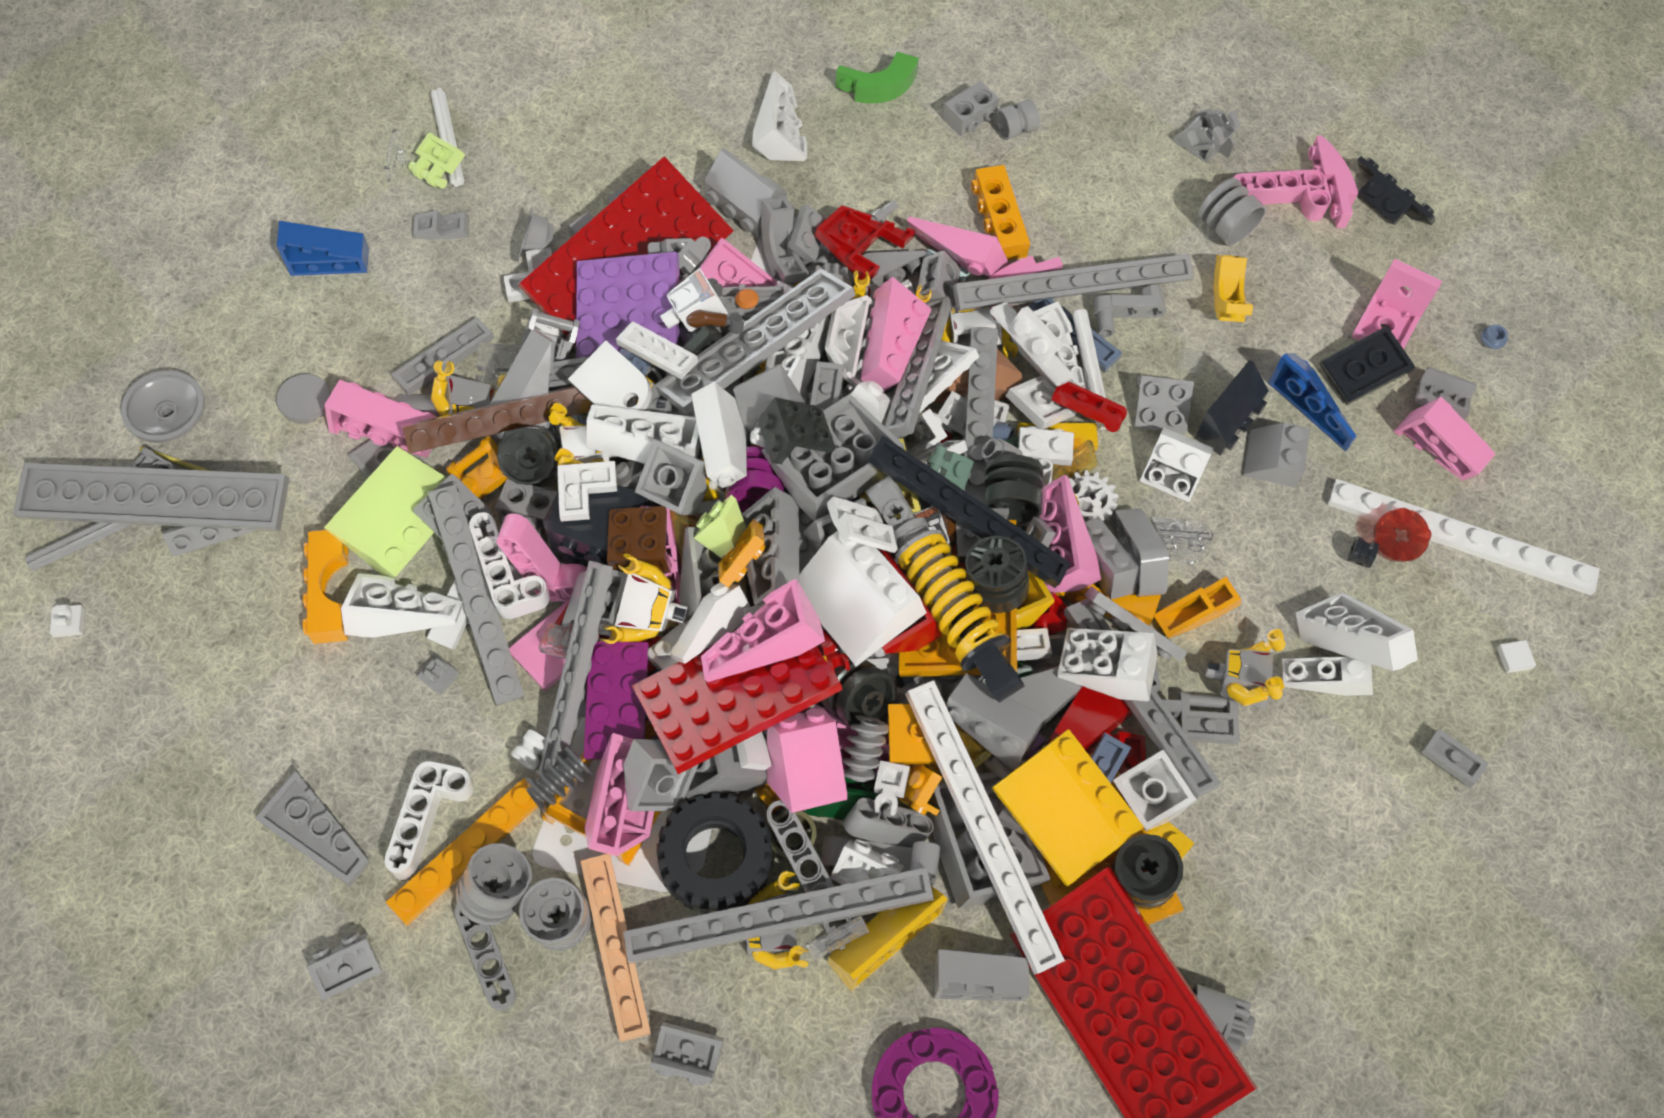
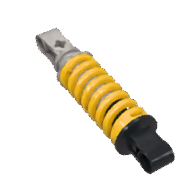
[866,476,1025,703]

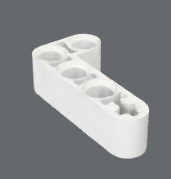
[469,512,550,619]
[384,761,474,880]

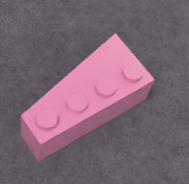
[860,277,932,393]

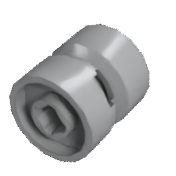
[996,99,1040,140]

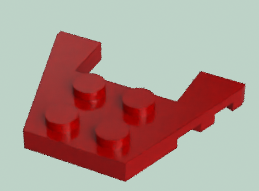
[815,205,916,281]

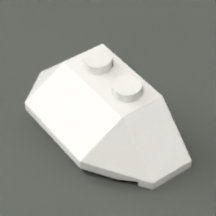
[825,295,875,387]

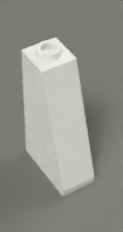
[691,382,747,488]

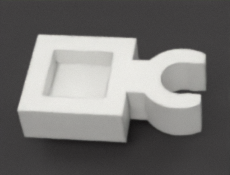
[874,761,910,816]

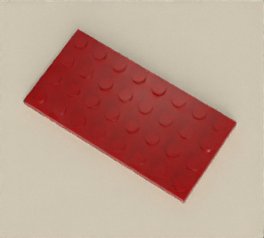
[518,156,734,346]
[1009,867,1257,1118]

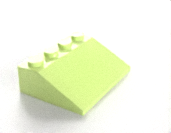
[324,446,447,579]

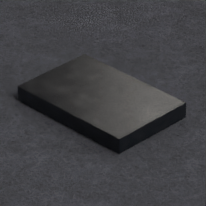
[1319,326,1416,405]

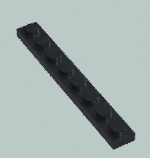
[866,435,1070,588]

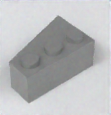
[934,949,1030,1001]

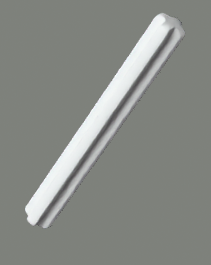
[431,88,464,187]
[1073,309,1106,430]

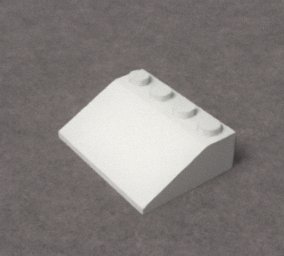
[799,531,927,666]

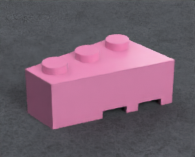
[1394,397,1496,481]

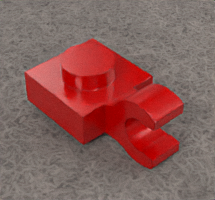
[817,630,850,673]

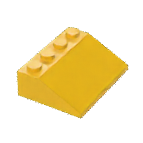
[992,729,1144,886]

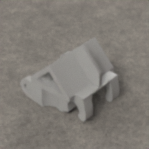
[1174,108,1240,164]
[648,237,711,278]
[520,308,580,362]

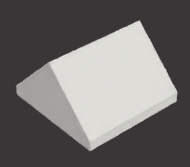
[1113,750,1197,831]

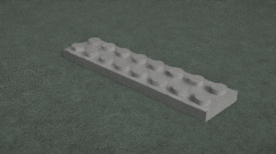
[655,269,855,415]

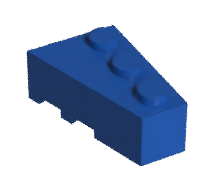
[277,221,369,276]

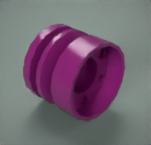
[725,447,784,514]

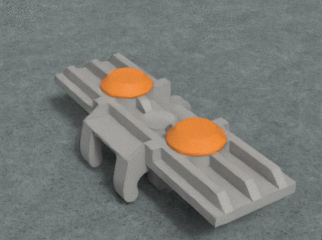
[719,284,784,320]

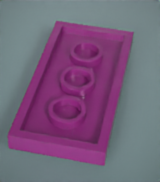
[584,642,649,760]

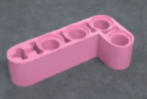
[1233,169,1331,221]
[496,514,587,602]

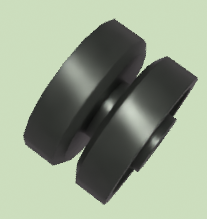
[822,658,897,727]
[1112,834,1184,910]

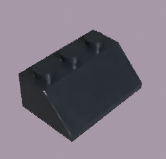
[1194,360,1269,456]

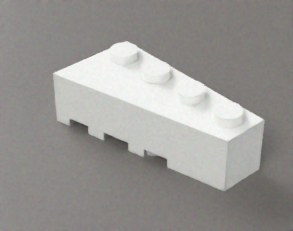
[765,315,830,396]
[587,405,701,463]

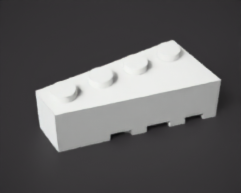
[1296,592,1418,671]

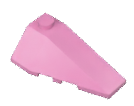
[1039,475,1101,593]

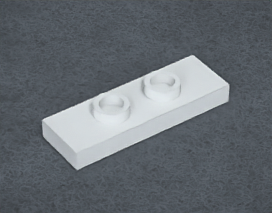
[616,321,698,380]

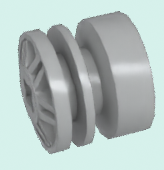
[1198,178,1266,246]
[456,844,532,925]
[519,878,593,951]

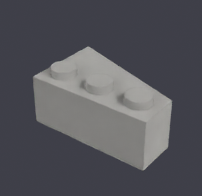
[946,673,1045,771]

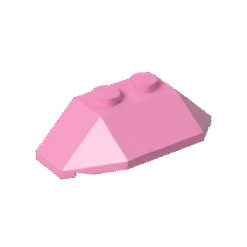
[585,733,654,856]

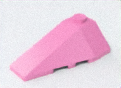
[907,216,1009,276]
[701,579,825,682]

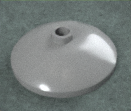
[121,370,205,443]

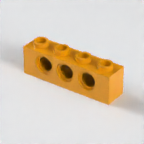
[971,165,1030,261]

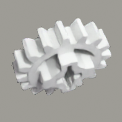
[1069,470,1118,522]

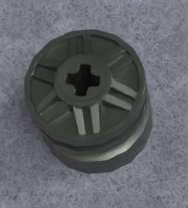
[497,425,561,485]
[984,454,1044,524]
[965,536,1029,614]

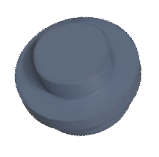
[1481,324,1508,349]

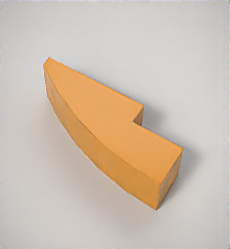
[1154,577,1241,639]

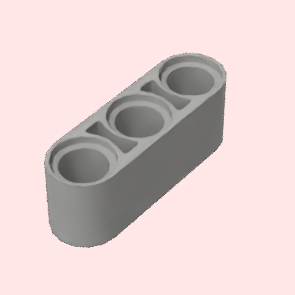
[843,798,934,848]

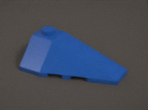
[1268,353,1357,452]

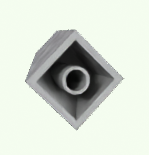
[1009,667,1081,733]
[686,746,767,799]

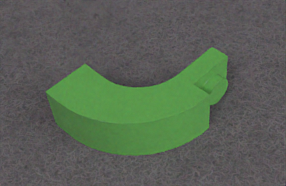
[836,51,919,104]

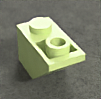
[694,495,746,558]

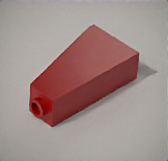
[1046,686,1133,752]

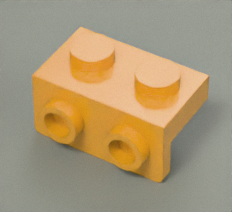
[898,764,942,816]

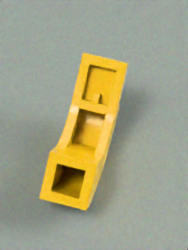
[1214,254,1253,322]

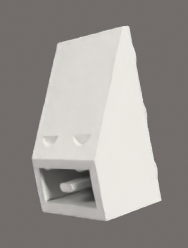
[1057,628,1158,701]

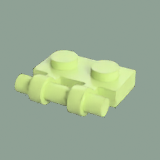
[408,133,465,189]

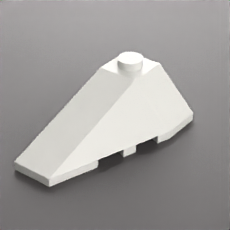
[752,71,808,161]

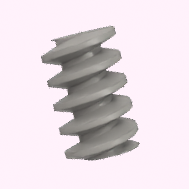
[842,715,889,782]

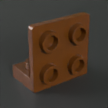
[607,506,671,573]

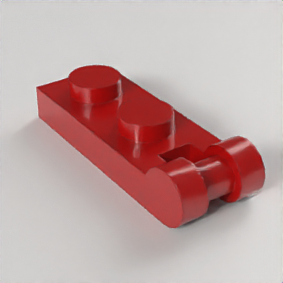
[1051,382,1127,432]

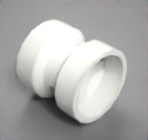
[511,729,546,770]

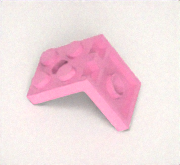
[1351,259,1443,349]

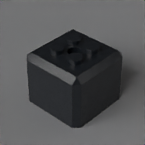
[543,485,647,567]

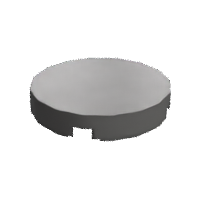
[276,374,331,424]

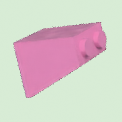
[767,708,847,813]

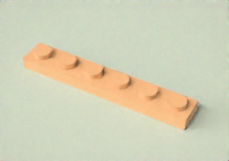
[580,854,651,1043]

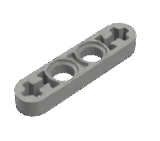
[455,904,517,1012]

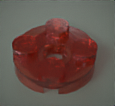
[1373,508,1432,563]

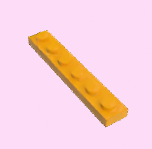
[385,778,538,926]

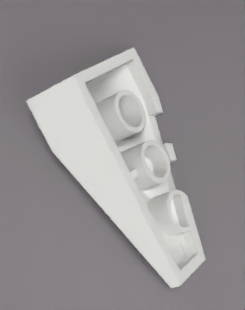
[1011,301,1088,390]
[341,573,463,637]

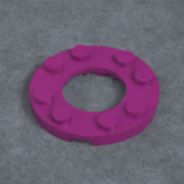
[871,1028,999,1118]

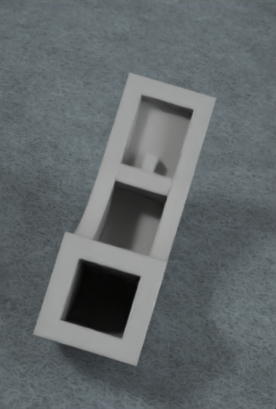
[761,196,809,284]

